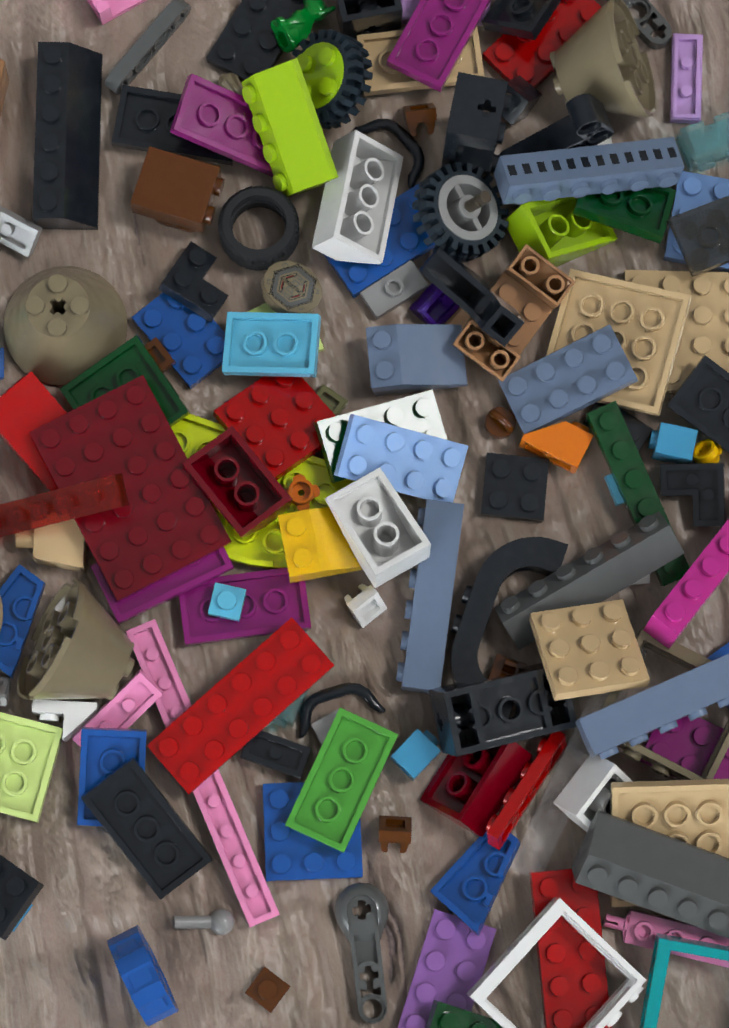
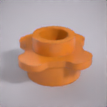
[284,474,320,511]

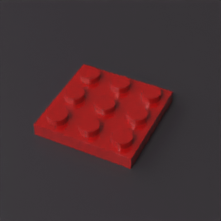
[213,376,335,480]

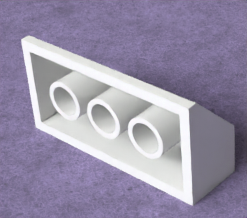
[312,130,404,265]

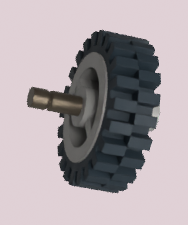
[412,162,509,262]

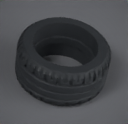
[218,186,300,271]

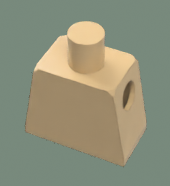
[15,509,88,572]

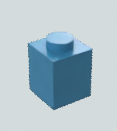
[648,422,698,464]
[390,728,441,781]

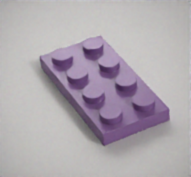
[397,909,497,1028]

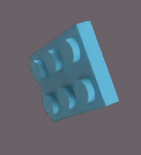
[222,312,321,378]

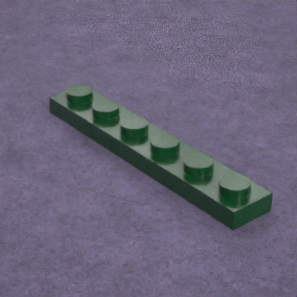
[585,401,690,586]

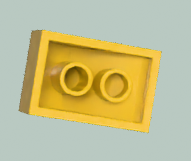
[278,507,363,583]

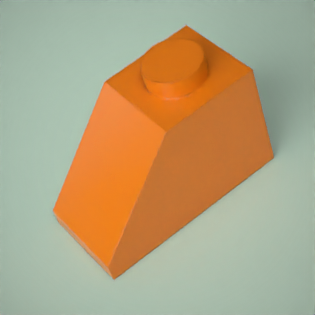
[519,421,594,474]

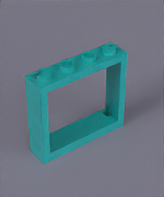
[639,933,729,1028]

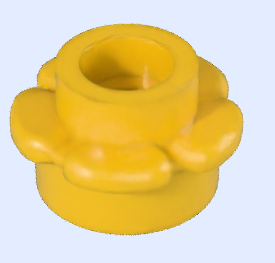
[693,439,722,463]

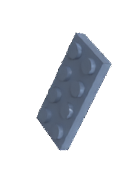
[498,324,638,434]

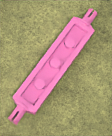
[603,909,729,968]

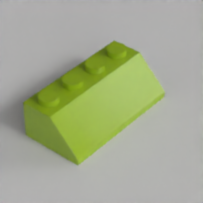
[241,58,338,197]

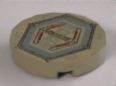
[261,260,322,314]

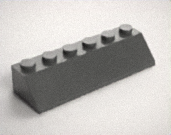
[571,810,729,939]

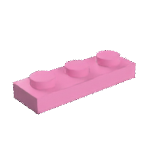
[72,670,163,747]

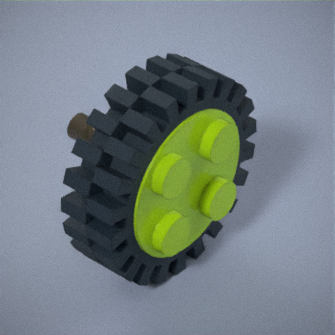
[288,29,373,130]

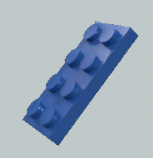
[323,182,436,298]

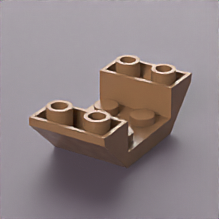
[452,244,576,382]

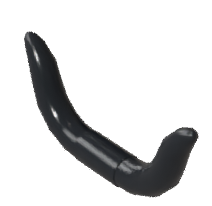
[354,119,425,189]
[299,682,386,738]

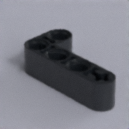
[499,94,614,156]

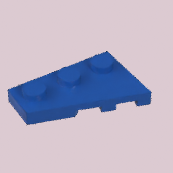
[0,564,46,679]
[430,831,520,936]

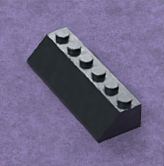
[32,42,103,230]

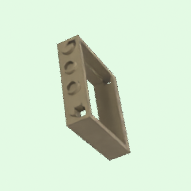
[600,626,729,780]

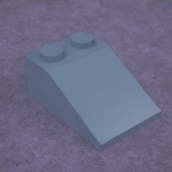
[366,324,468,397]

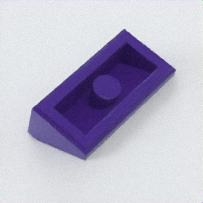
[409,283,460,324]

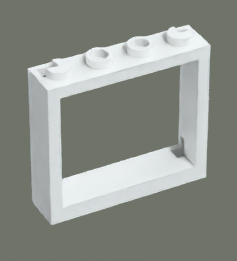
[467,897,646,1028]

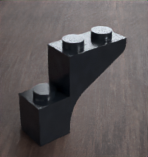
[419,246,525,347]

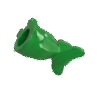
[270,0,336,53]

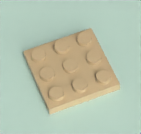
[529,599,650,701]

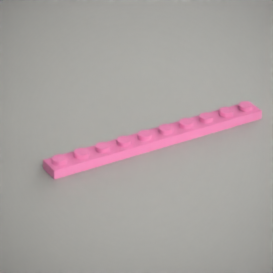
[126,619,280,928]

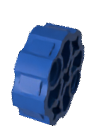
[107,925,179,1027]

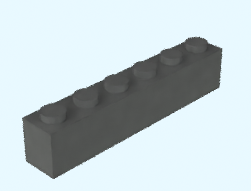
[494,511,684,650]

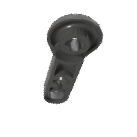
[334,883,389,1024]

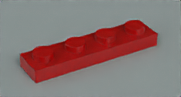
[485,731,567,850]

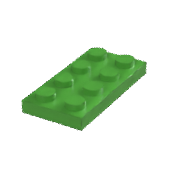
[285,708,398,853]

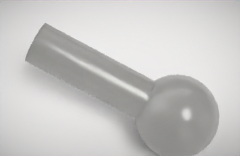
[172,909,234,935]

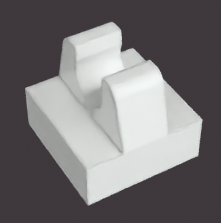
[344,584,387,628]

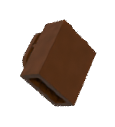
[130,146,225,233]

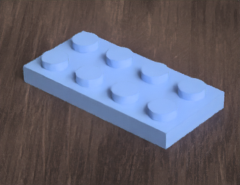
[334,414,468,503]

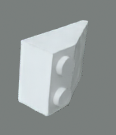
[325,467,431,588]
[553,755,633,832]

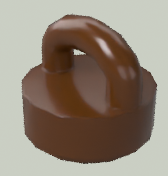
[485,407,516,439]

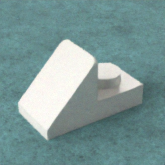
[32,700,100,742]

